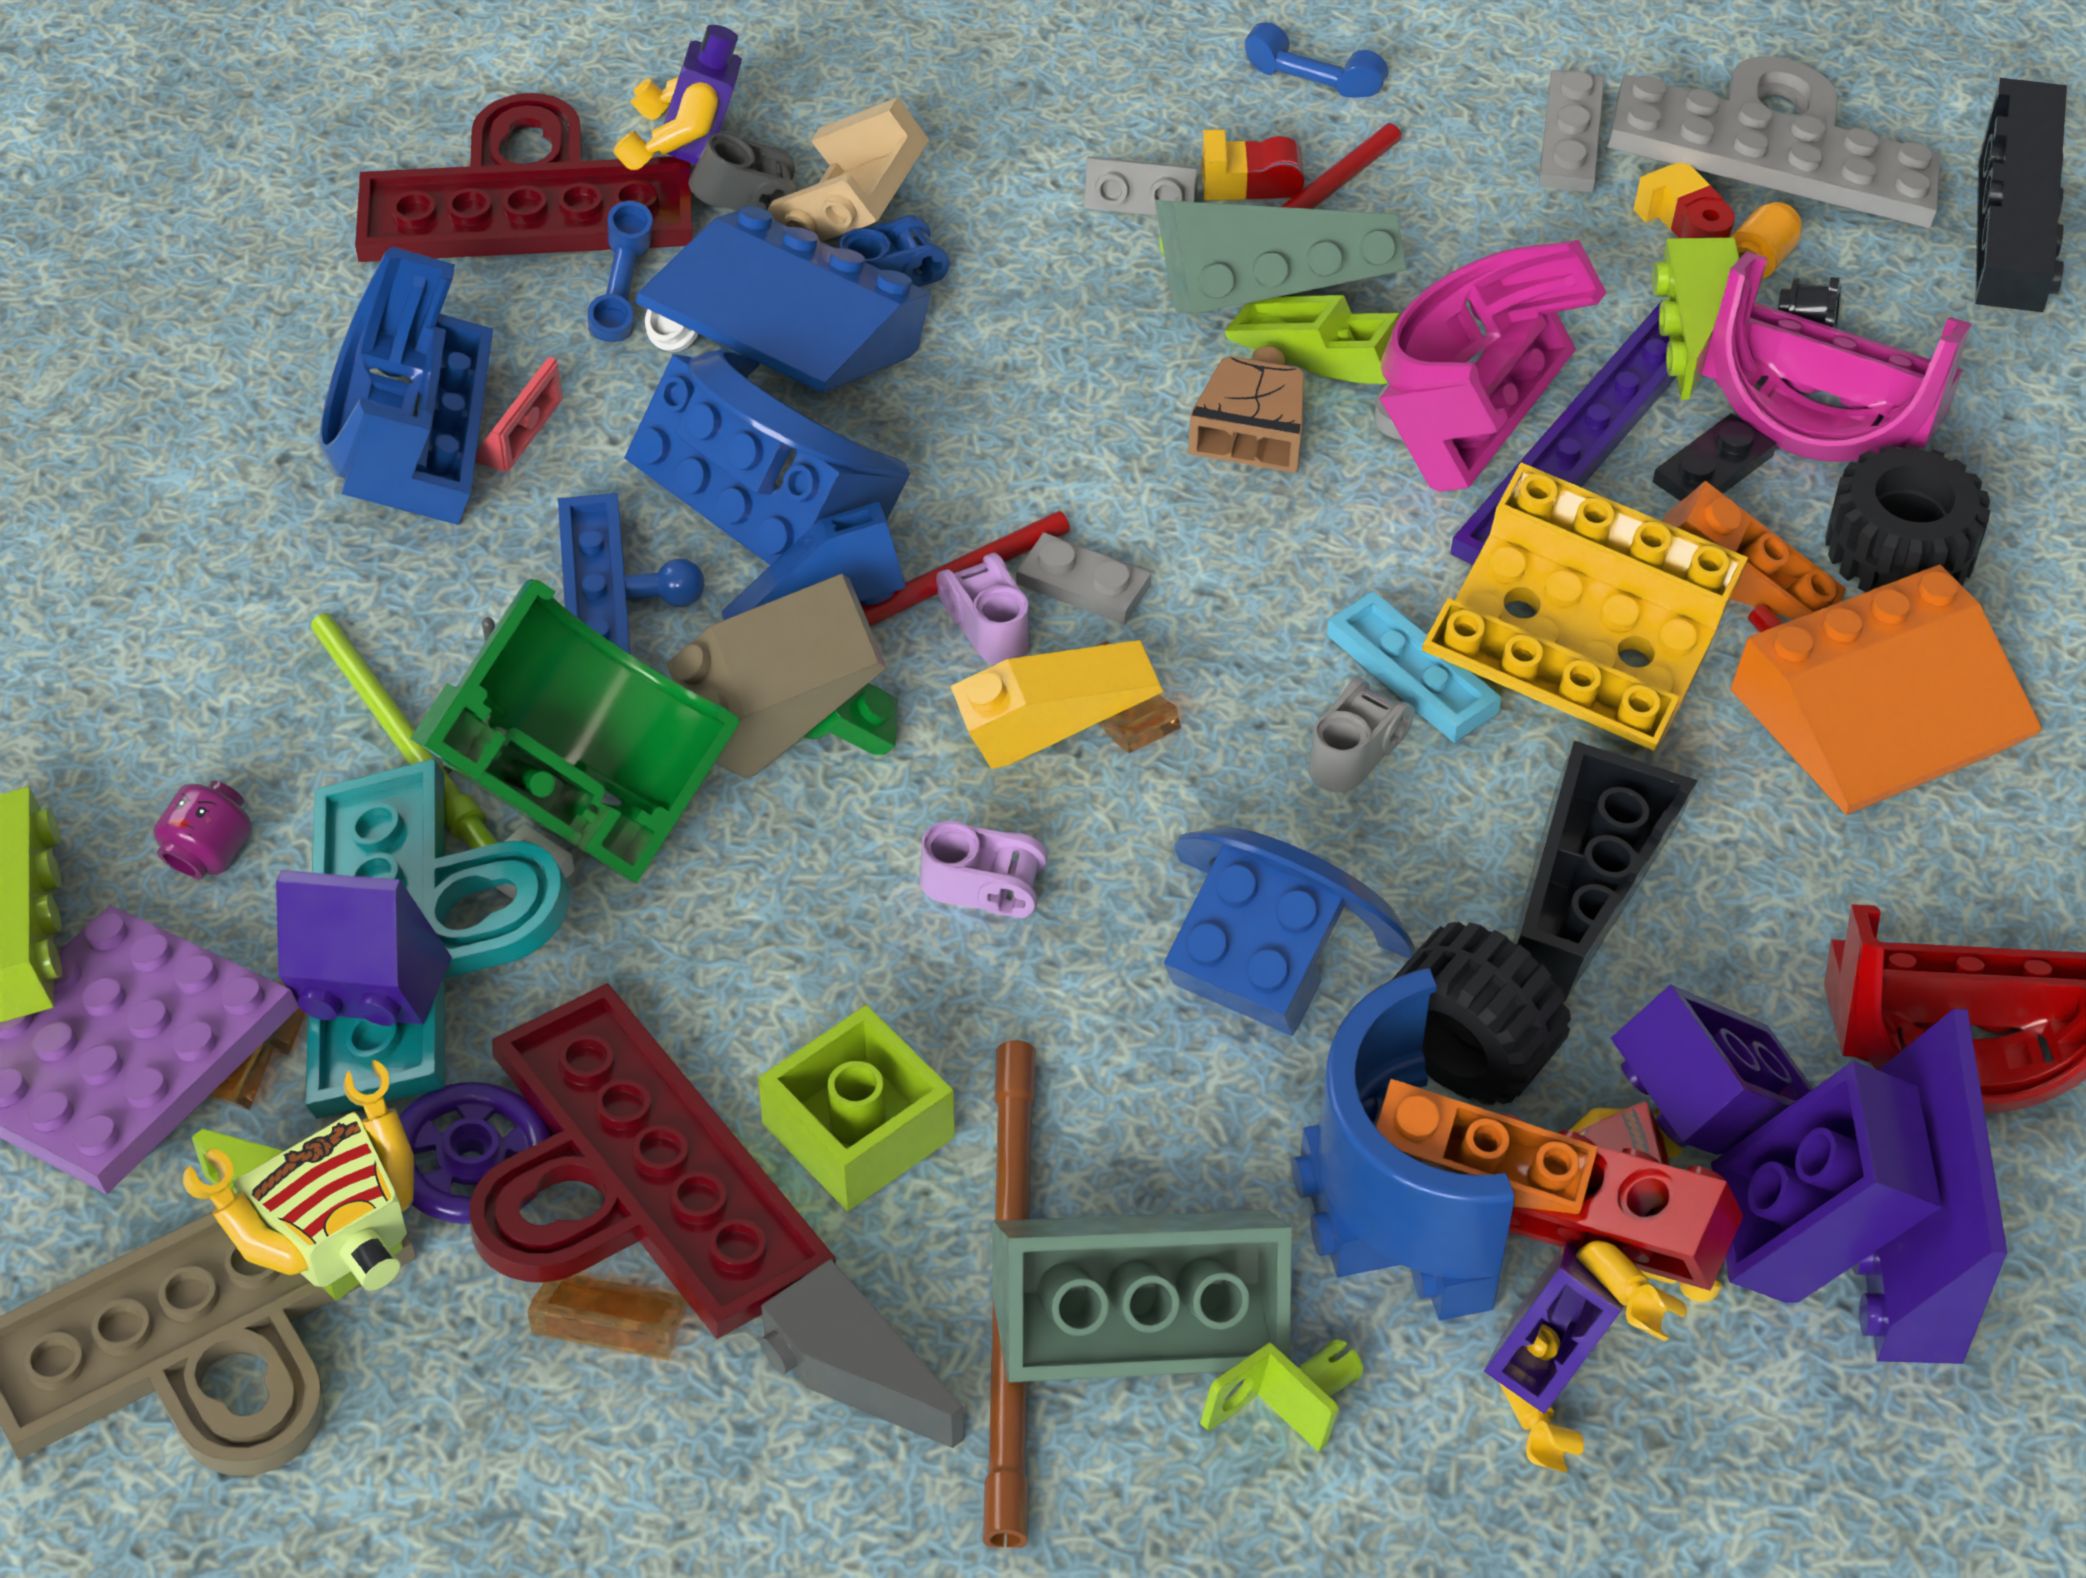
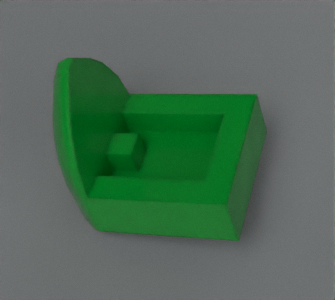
[803,683,898,755]

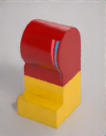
[1201,130,1304,201]
[1633,162,1735,238]

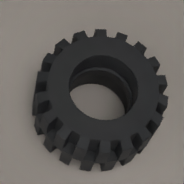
[1825,445,1991,592]
[1393,922,1571,1105]

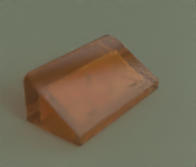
[527,1275,688,1361]

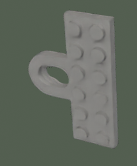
[1607,56,1941,228]

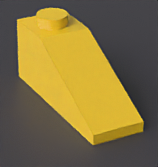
[951,640,1164,770]

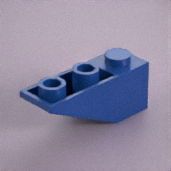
[722,501,906,620]

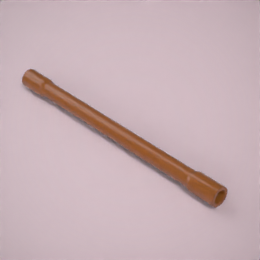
[983,1040,1036,1548]

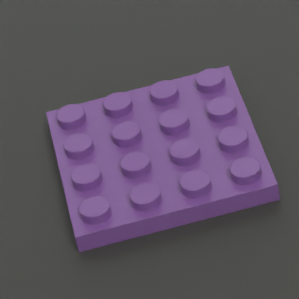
[0,905,299,1195]

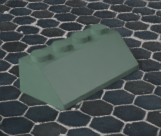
[992,1210,1292,1382]

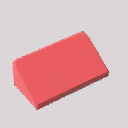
[475,356,563,472]

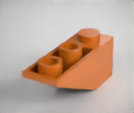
[1662,481,1846,620]
[1374,1079,1598,1214]

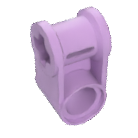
[936,553,1030,664]
[920,821,1048,918]

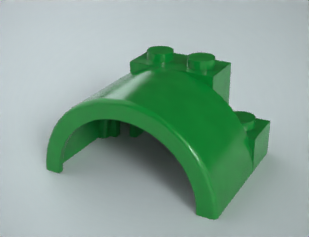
[410,579,740,884]

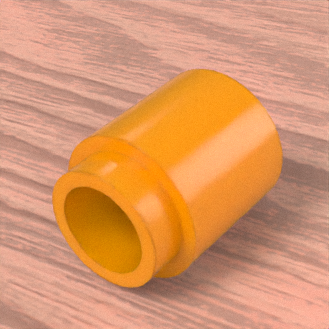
[1730,202,1802,279]

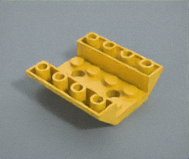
[1422,462,1748,751]

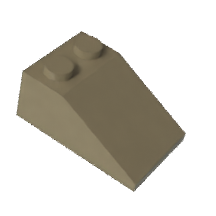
[666,574,887,778]

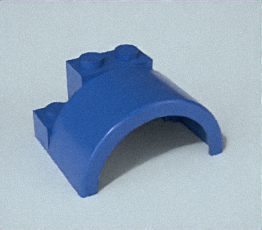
[1291,968,1514,1321]

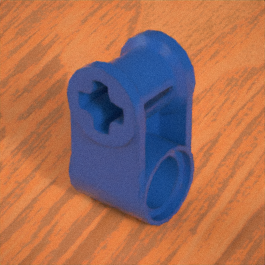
[839,215,950,287]

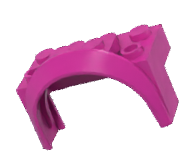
[1379,240,1607,492]
[1701,251,1972,462]

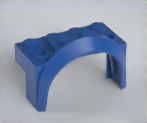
[320,247,493,525]
[624,349,910,565]

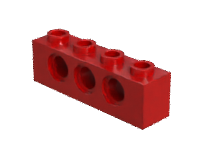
[1499,1113,1743,1291]

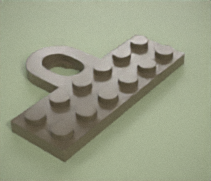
[0,1212,416,1476]

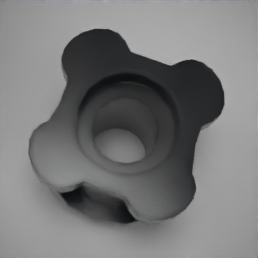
[1778,277,1842,329]

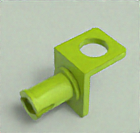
[1200,1339,1363,1452]

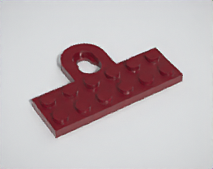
[355,93,693,262]
[469,983,836,1339]

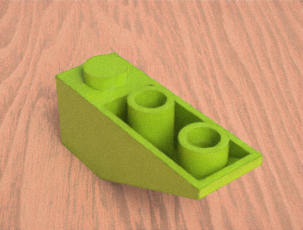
[1652,238,1739,400]

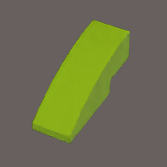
[1224,295,1401,384]

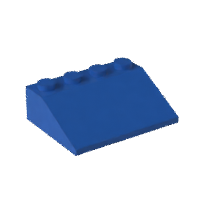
[635,206,931,393]

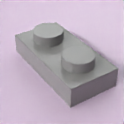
[1016,532,1151,625]

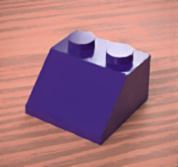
[276,870,452,1026]

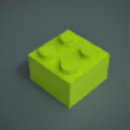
[758,1004,955,1212]

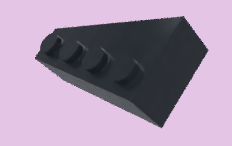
[1975,78,2067,312]
[1512,741,1698,1002]

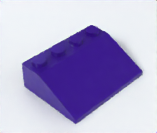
[1852,1009,2007,1364]

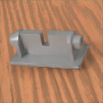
[1084,156,1198,215]

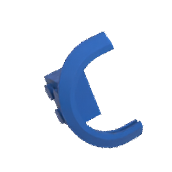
[1164,827,1416,1036]

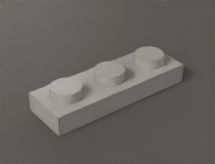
[1538,70,1605,193]

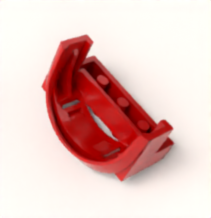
[1824,904,2086,1113]

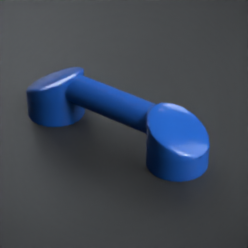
[1245,22,1389,98]
[588,201,653,342]

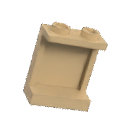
[768,97,929,242]

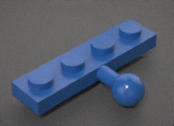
[558,493,704,655]

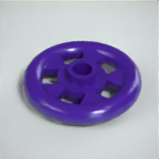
[399,1082,552,1224]

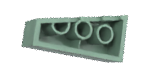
[1155,200,1406,314]

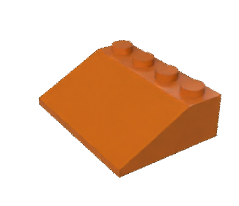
[1730,564,2042,815]

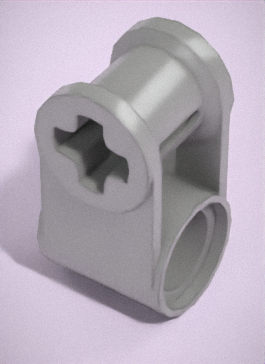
[1309,677,1415,792]

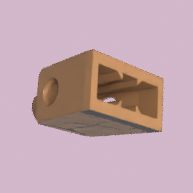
[1188,347,1304,473]

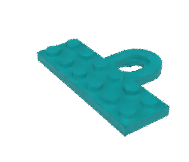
[305,759,570,1119]

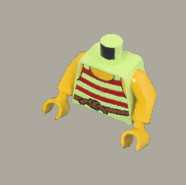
[183,1060,414,1291]

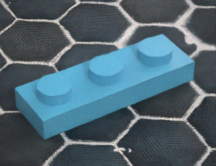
[1327,591,1502,743]

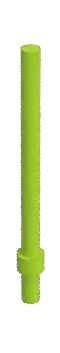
[311,613,498,849]

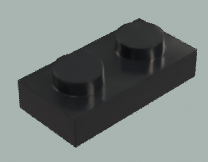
[1653,413,1776,501]

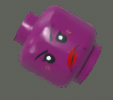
[153,780,252,880]

